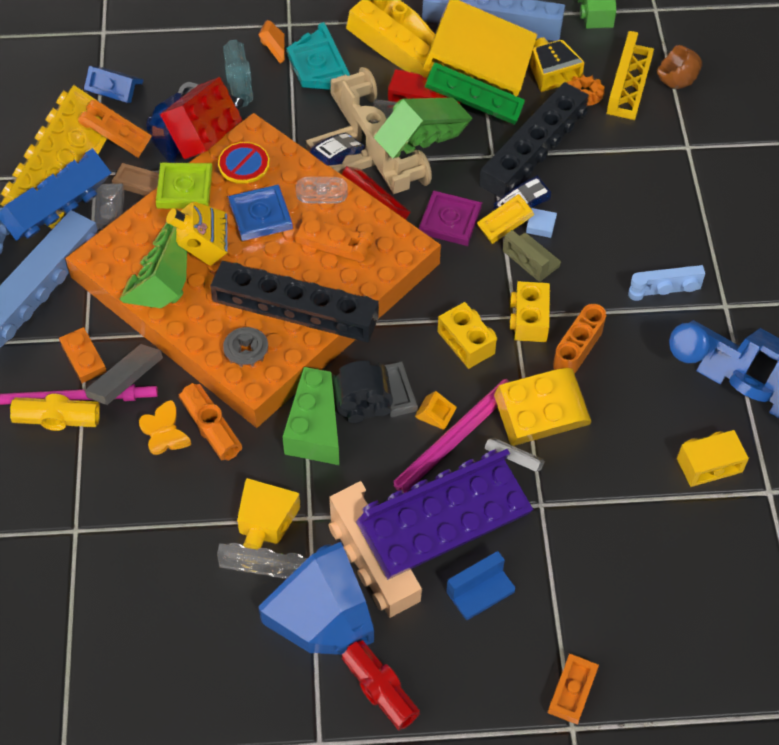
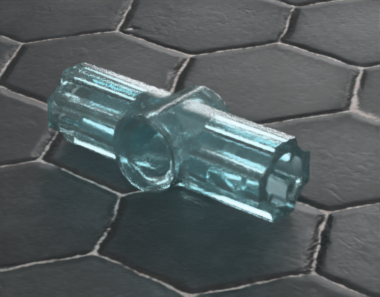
[223,40,253,107]

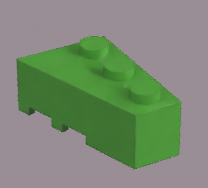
[283,367,339,465]

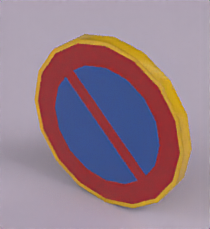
[218,142,270,184]

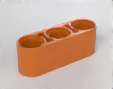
[553,304,606,374]

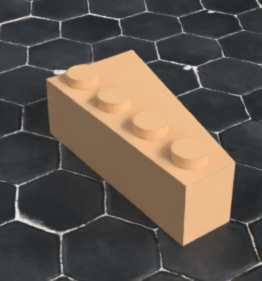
[328,481,422,618]

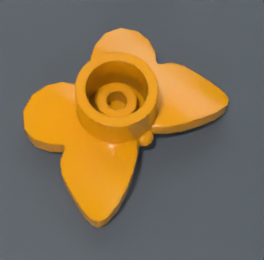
[139,400,191,455]

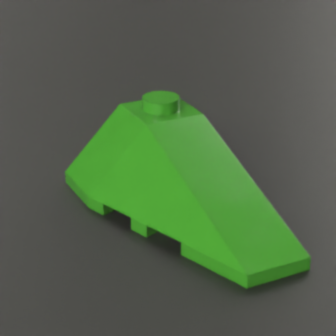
[120,222,187,308]

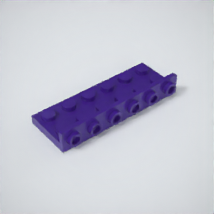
[356,449,534,580]

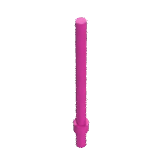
[0,384,158,405]

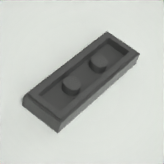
[85,344,163,405]

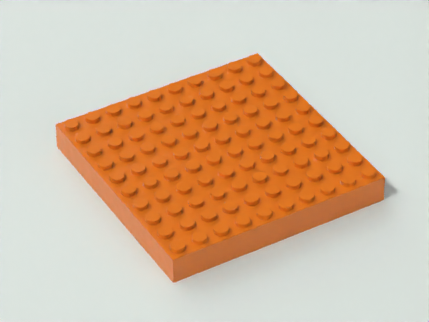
[65,113,441,428]

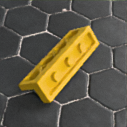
[607,31,654,120]

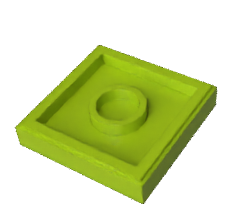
[156,163,213,209]

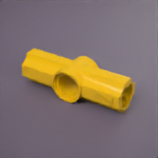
[10,394,100,431]

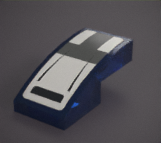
[310,132,364,166]
[493,176,551,210]

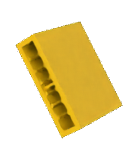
[423,0,537,96]

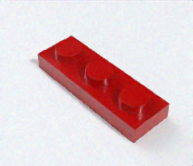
[341,166,410,220]

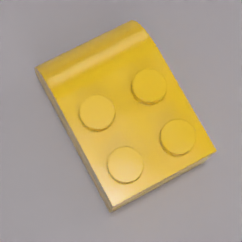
[494,368,591,446]

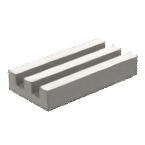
[484,438,545,472]

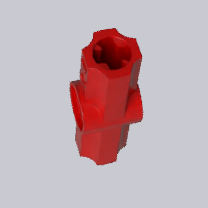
[342,640,420,730]

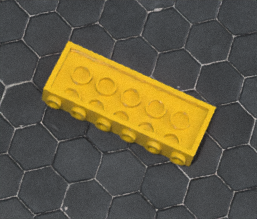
[0,85,107,229]

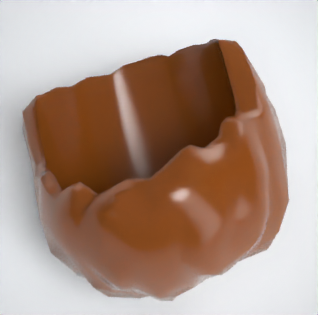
[657,45,702,89]

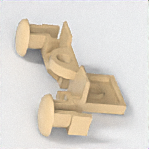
[306,67,432,194]

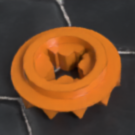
[568,74,605,106]

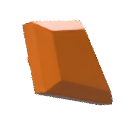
[259,20,285,63]

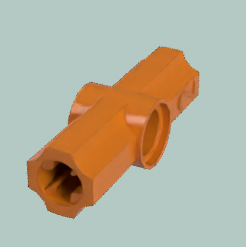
[179,383,242,461]

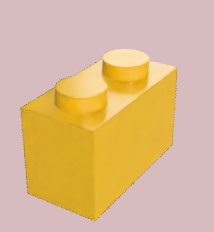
[677,430,749,487]

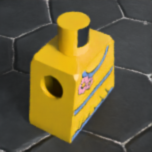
[166,202,228,266]

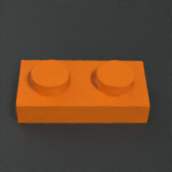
[59,327,107,383]
[548,653,599,725]

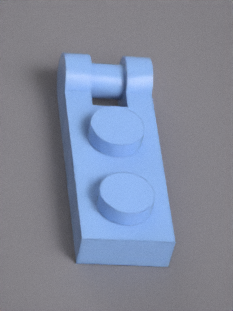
[628,265,705,301]

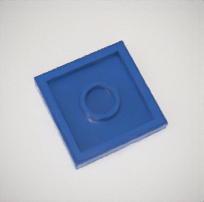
[228,184,293,241]

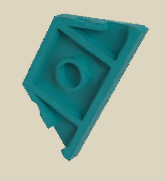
[287,22,350,90]

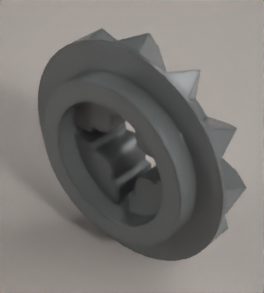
[223,327,268,367]

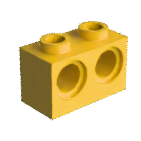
[510,281,550,342]
[437,302,497,369]

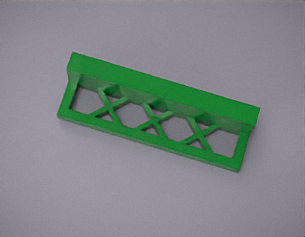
[424,62,525,125]

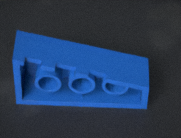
[0,148,111,241]

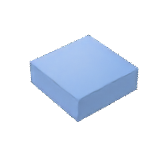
[526,208,557,238]

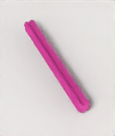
[393,379,510,493]

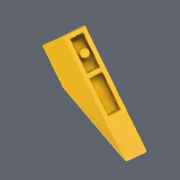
[346,0,435,79]

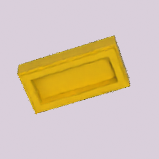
[477,194,534,244]

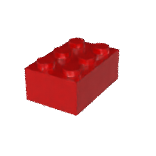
[160,77,243,159]

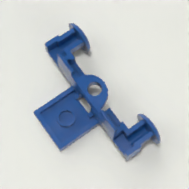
[669,320,779,418]

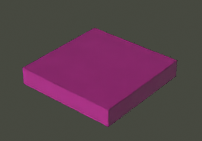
[419,191,482,246]

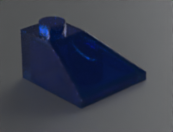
[147,93,182,163]

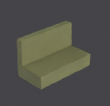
[503,230,561,282]

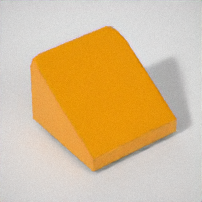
[415,391,457,430]

